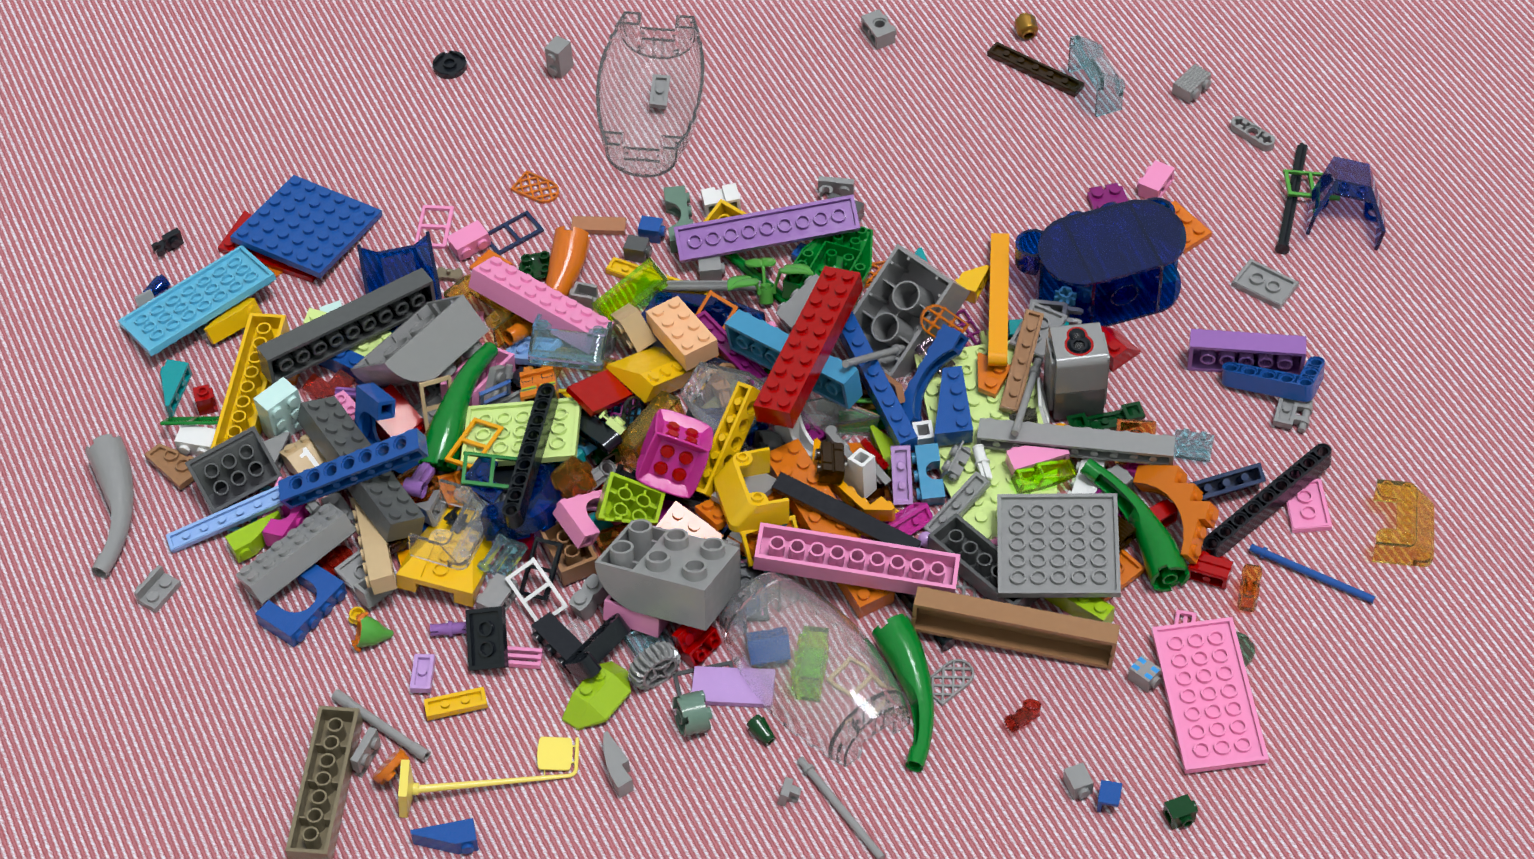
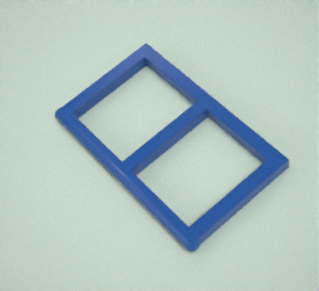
[479,379,511,405]

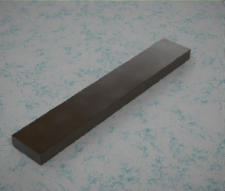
[987,42,1084,97]

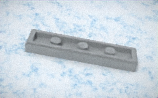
[923,471,992,533]

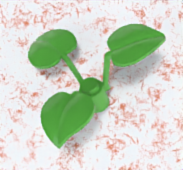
[727,257,814,304]

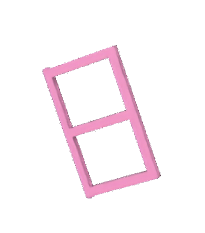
[414,205,454,249]

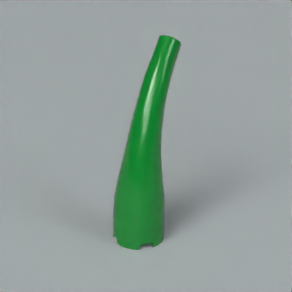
[418,342,498,472]
[1080,458,1190,592]
[872,614,934,772]

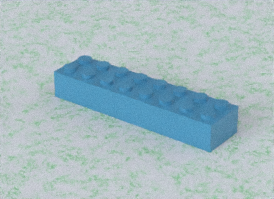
[724,309,863,410]

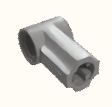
[579,460,616,493]

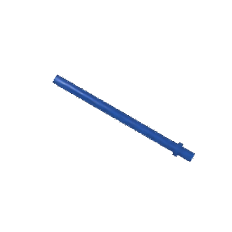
[1249,544,1376,604]

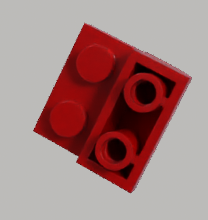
[672,625,722,668]

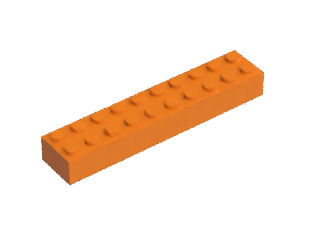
[768,439,895,619]

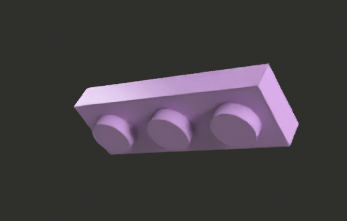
[890,445,913,505]

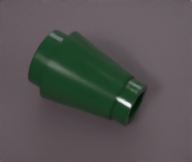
[747,714,776,746]

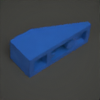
[410,818,479,854]

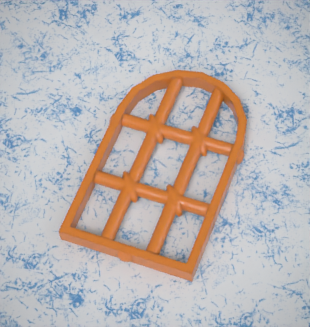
[920,304,970,338]

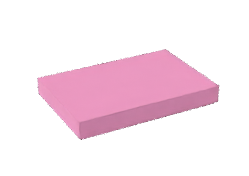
[1285,478,1332,533]

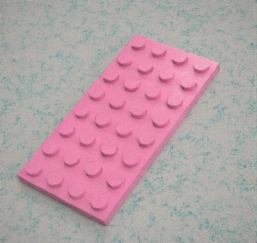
[1151,617,1269,774]

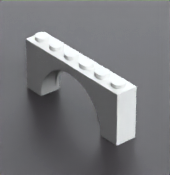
[774,413,877,498]

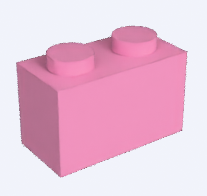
[1137,160,1175,203]
[447,220,491,262]

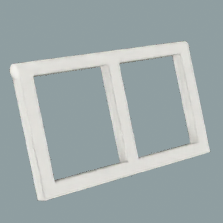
[1037,377,1050,424]
[505,557,569,622]

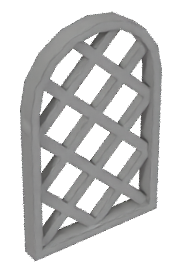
[930,659,974,706]

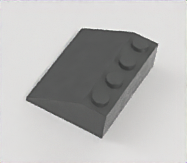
[185,426,283,514]

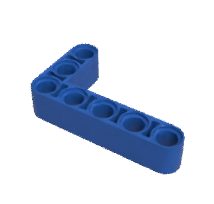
[1222,356,1325,402]

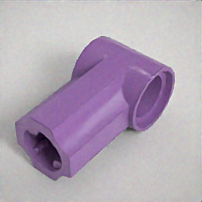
[403,462,435,499]

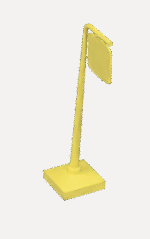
[398,737,579,818]

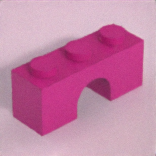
[262,503,311,546]

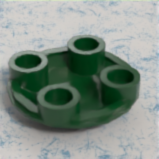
[519,251,550,280]

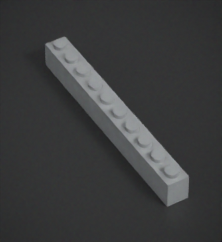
[977,418,1176,465]

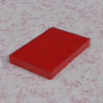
[566,369,633,416]

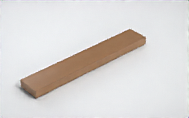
[999,309,1044,415]

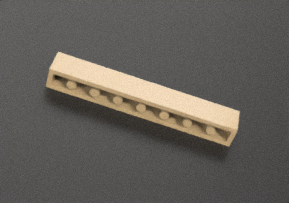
[349,492,398,595]

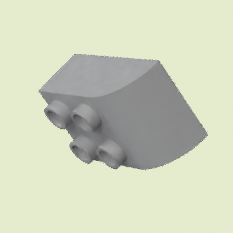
[838,244,970,379]
[350,294,489,388]

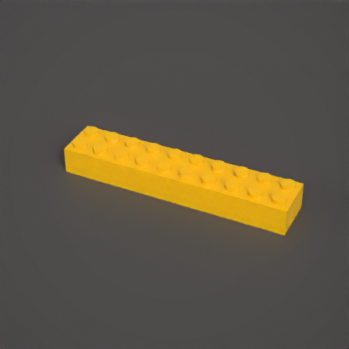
[210,313,290,449]

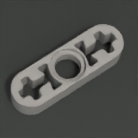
[1230,116,1275,151]

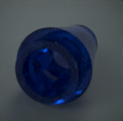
[143,274,171,297]

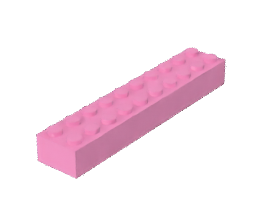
[753,522,960,595]

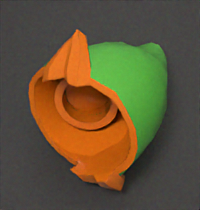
[351,611,394,652]

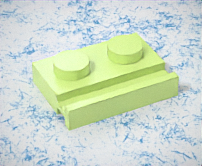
[599,410,627,435]

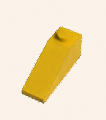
[204,297,262,344]

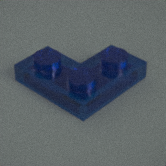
[460,457,504,506]

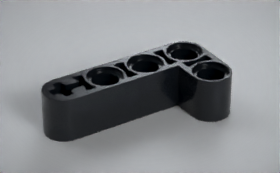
[565,613,631,680]

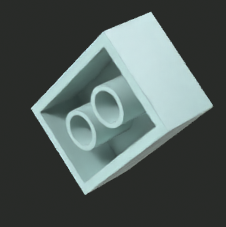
[253,377,303,439]

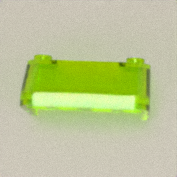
[591,257,669,321]

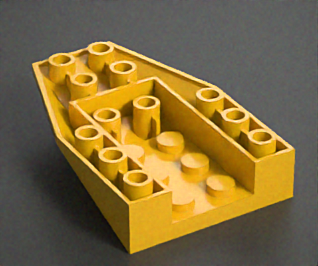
[396,502,492,607]

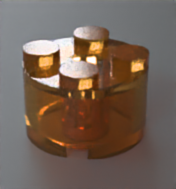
[551,456,597,499]

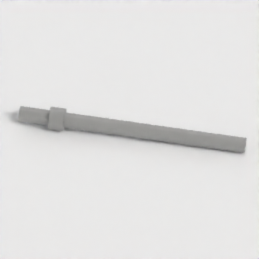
[1011,358,1042,436]

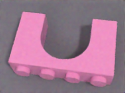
[552,490,629,549]

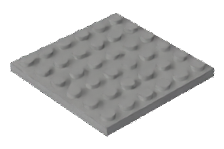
[997,493,1121,598]

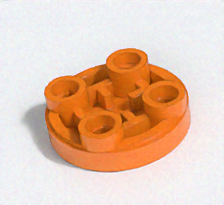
[372,748,409,785]

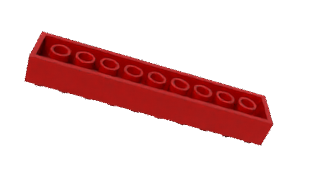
[753,266,863,429]

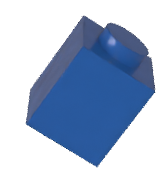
[638,215,666,244]

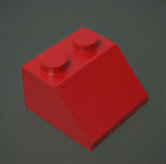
[1101,326,1140,372]

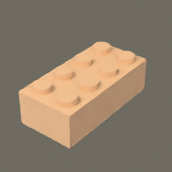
[645,296,719,371]

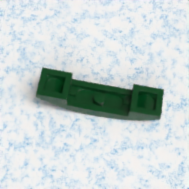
[1066,401,1146,431]

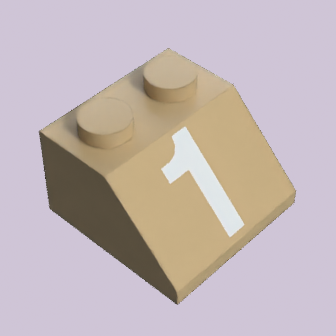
[279,434,327,475]

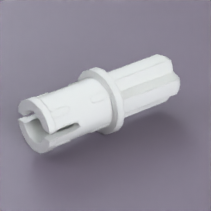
[972,444,992,481]

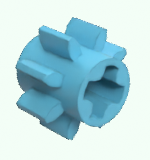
[1054,286,1077,306]

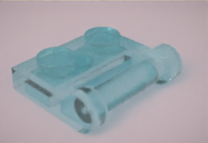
[477,533,528,577]

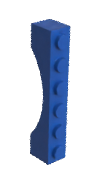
[901,324,969,425]

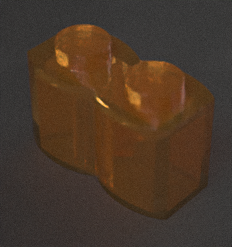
[1237,564,1262,612]

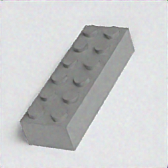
[236,502,356,604]

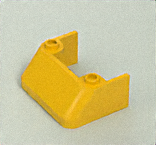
[714,447,789,532]

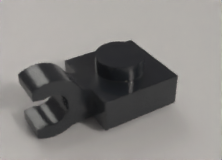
[151,228,184,257]

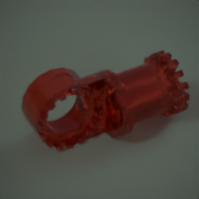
[1004,699,1041,733]

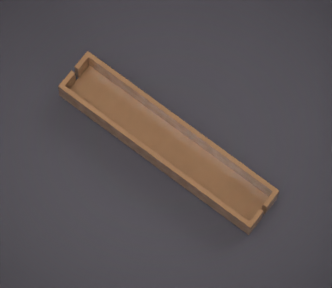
[911,586,1120,669]

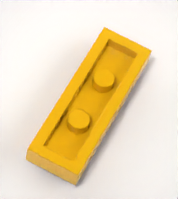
[423,687,488,721]

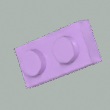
[410,654,436,693]

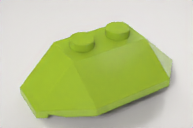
[562,661,631,731]

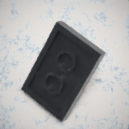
[465,606,509,671]

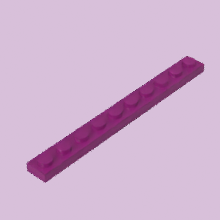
[696,310,826,442]

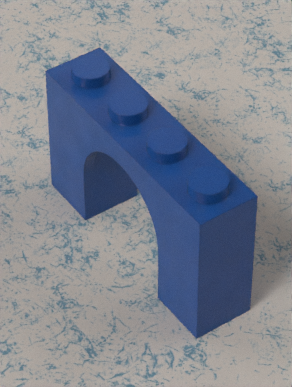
[355,382,396,445]
[255,563,347,647]

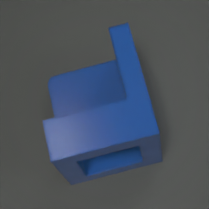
[1097,780,1122,812]

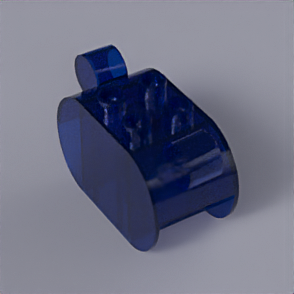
[1015,197,1186,327]

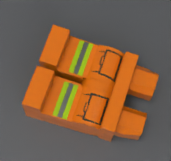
[519,362,560,402]

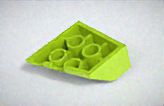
[595,472,666,525]

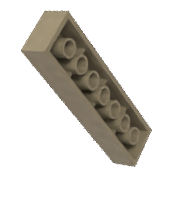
[285,706,363,859]

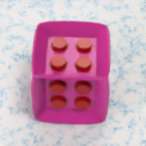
[635,409,713,498]

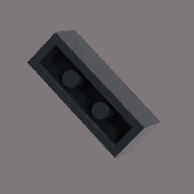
[531,612,582,674]

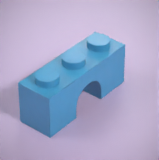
[911,443,945,506]

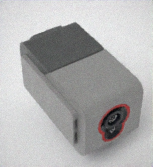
[1043,322,1110,420]

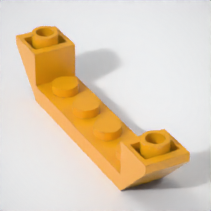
[812,438,895,521]

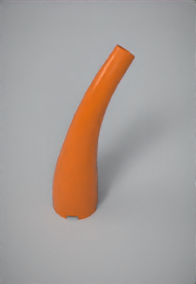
[502,226,591,346]

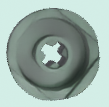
[672,690,713,737]

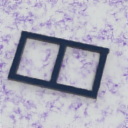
[488,211,544,255]

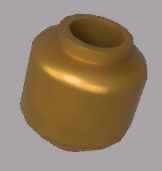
[1014,13,1039,40]

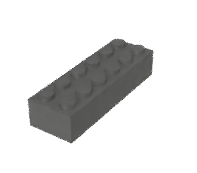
[928,513,1039,607]

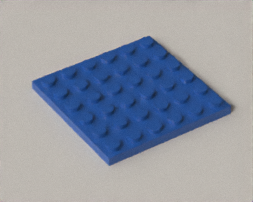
[230,175,382,278]

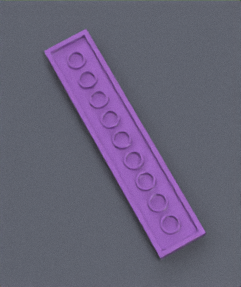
[674,195,860,263]

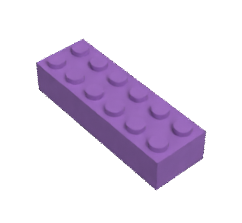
[1187,329,1306,375]

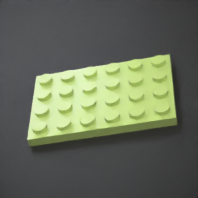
[461,398,582,469]

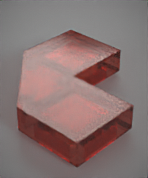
[302,369,355,399]

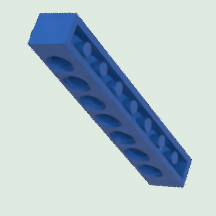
[278,428,428,509]

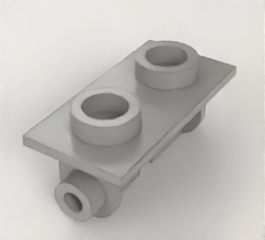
[940,441,971,482]

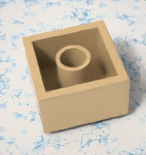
[611,303,657,353]

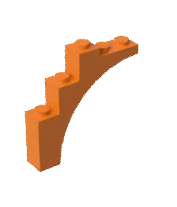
[1133,465,1219,564]

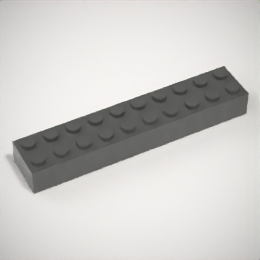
[256,268,436,385]
[297,396,425,542]

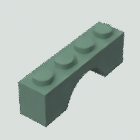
[663,185,693,253]

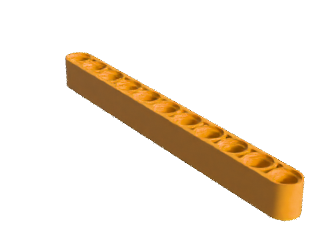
[988,233,1009,366]

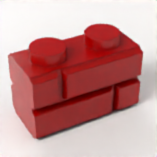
[1188,551,1233,589]

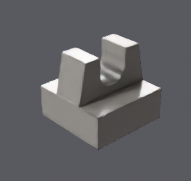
[777,777,802,806]

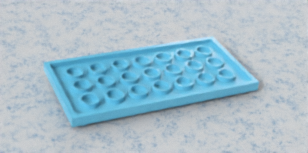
[118,245,277,356]

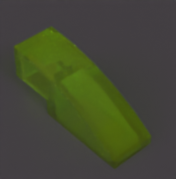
[1011,459,1077,494]

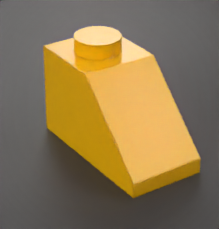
[955,265,990,304]

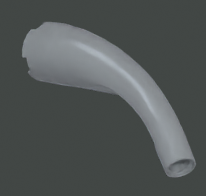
[85,434,134,578]

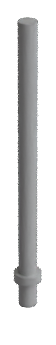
[842,344,906,368]
[797,756,885,859]

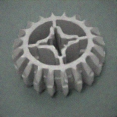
[628,641,681,691]

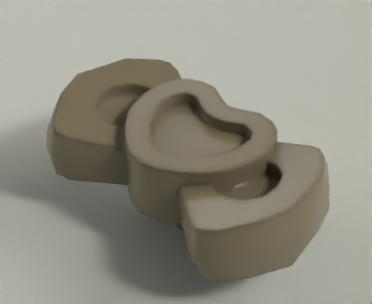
[436,266,463,282]

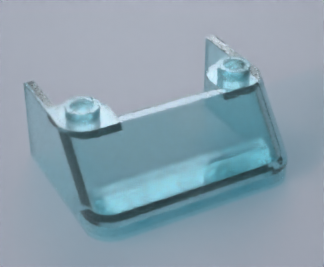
[1068,35,1125,117]
[528,314,612,371]

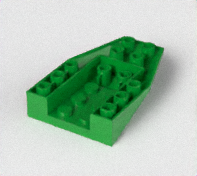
[782,226,873,311]

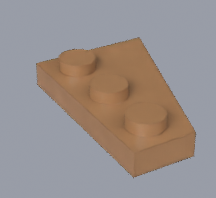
[144,443,195,490]

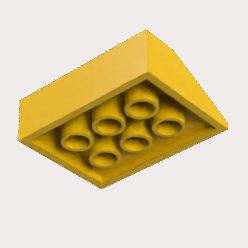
[606,346,701,403]

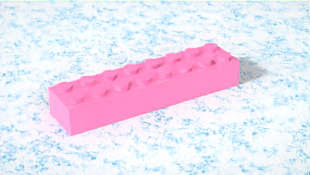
[468,256,614,355]

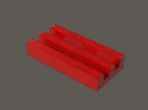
[860,438,890,470]

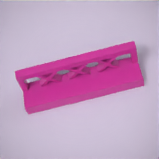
[860,502,933,540]

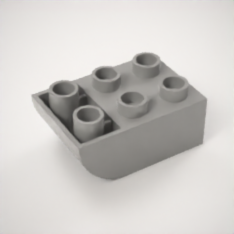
[595,519,741,631]

